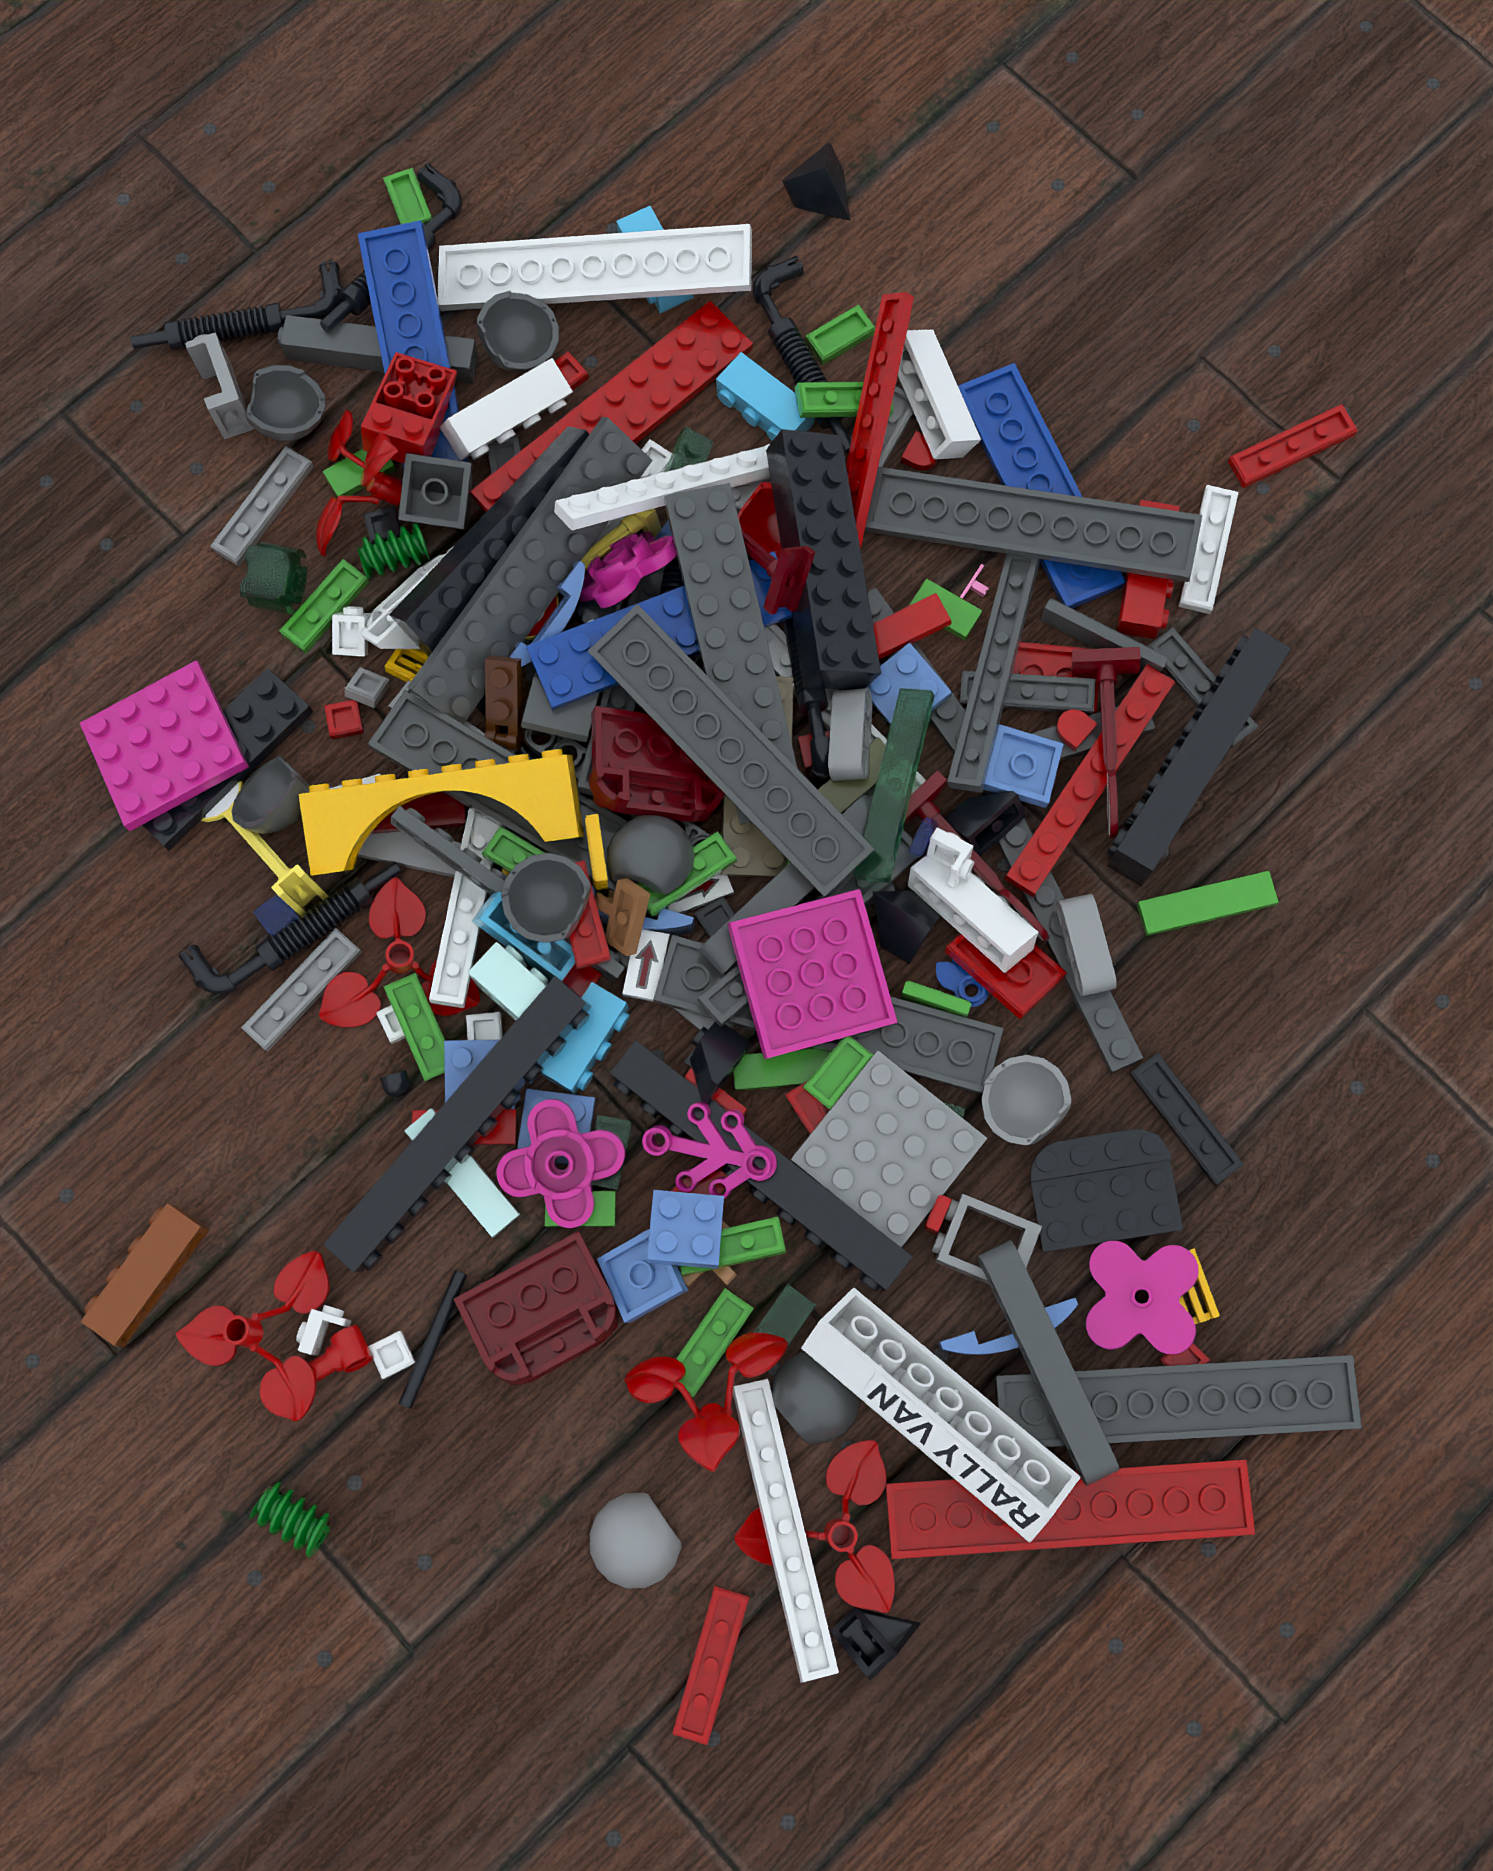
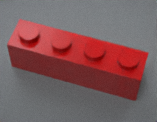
[1116,500,1180,639]

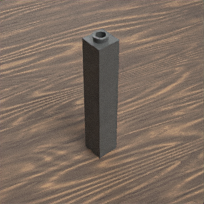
[278,315,479,384]

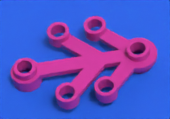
[642,1102,777,1199]

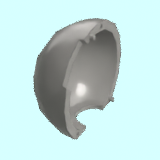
[981,1055,1071,1145]
[590,1492,682,1589]

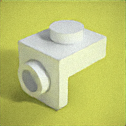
[927,828,974,888]
[296,1305,351,1356]

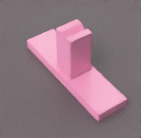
[960,564,989,599]

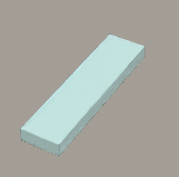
[405,1108,521,1238]

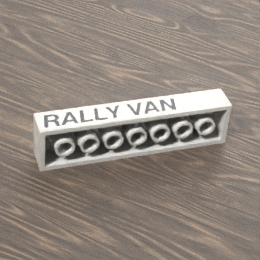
[801,1288,1081,1543]

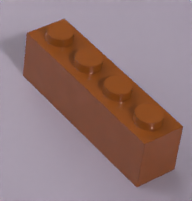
[80,1203,210,1347]

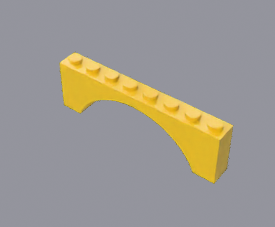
[298,749,584,875]

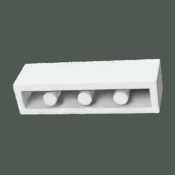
[898,330,981,459]
[440,358,573,461]
[907,855,1038,973]

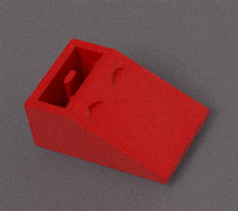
[361,352,457,463]

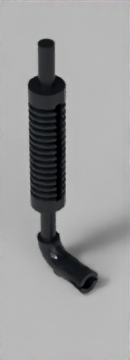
[320,163,463,332]
[752,256,851,454]
[131,261,344,351]
[783,618,830,790]
[179,861,402,995]

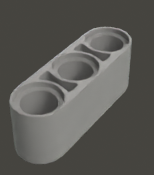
[828,688,872,781]
[1057,894,1116,996]

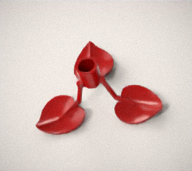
[316,410,403,557]
[319,877,480,1028]
[176,1251,329,1422]
[624,1332,788,1472]
[734,1440,895,1613]

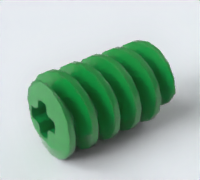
[357,523,431,579]
[249,1481,331,1558]

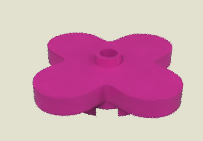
[579,531,677,608]
[496,1099,625,1228]
[1086,1241,1199,1355]

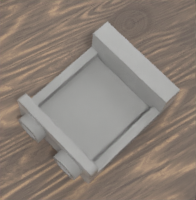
[185,333,254,440]

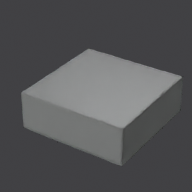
[345,667,390,708]

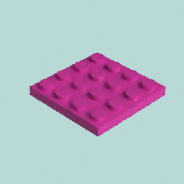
[80,660,249,831]
[727,889,898,1059]

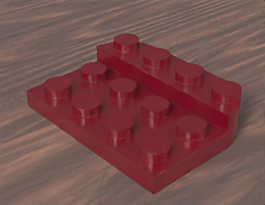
[588,706,725,822]
[454,1231,618,1385]

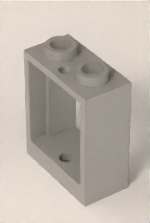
[932,1194,1042,1285]

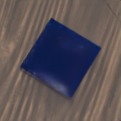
[908,817,938,857]
[253,894,298,936]

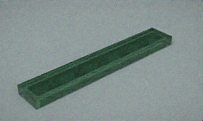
[854,688,935,883]

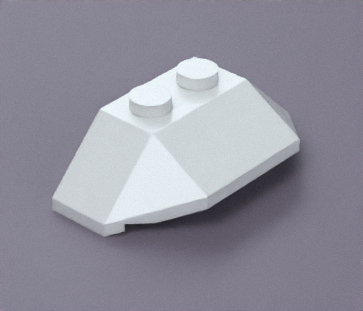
[360,546,454,649]

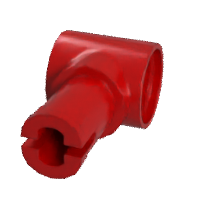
[309,1325,374,1383]

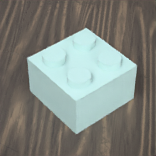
[468,942,549,1021]

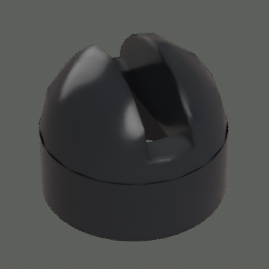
[380,1070,410,1097]

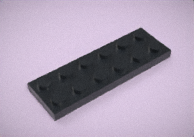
[143,668,314,851]

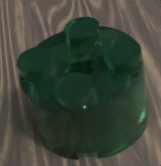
[240,542,307,615]

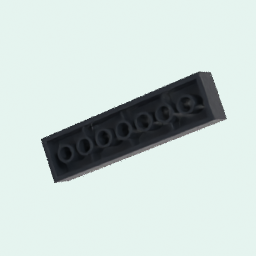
[389,426,589,658]
[766,429,881,690]
[1107,628,1291,887]

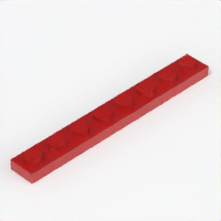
[846,292,914,549]
[1005,664,1175,897]

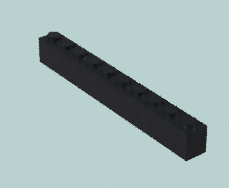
[323,976,592,1273]
[610,1041,913,1292]

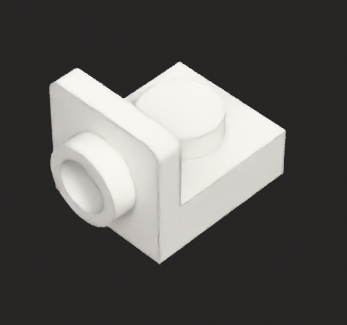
[332,606,372,656]

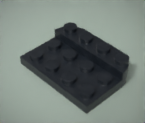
[1029,1129,1183,1252]

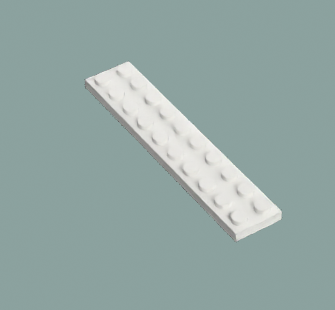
[438,224,752,311]

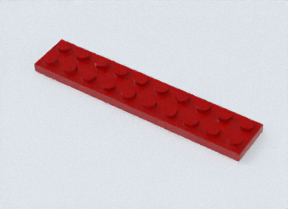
[470,301,753,512]
[885,1459,1255,1559]

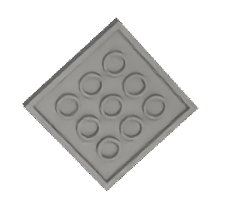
[790,1051,987,1247]

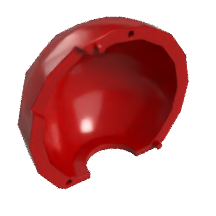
[737,482,782,559]

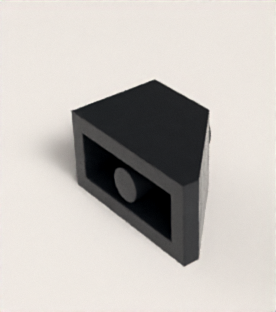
[944,791,1027,857]
[690,1022,751,1104]

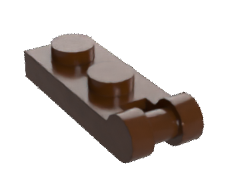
[484,655,522,752]

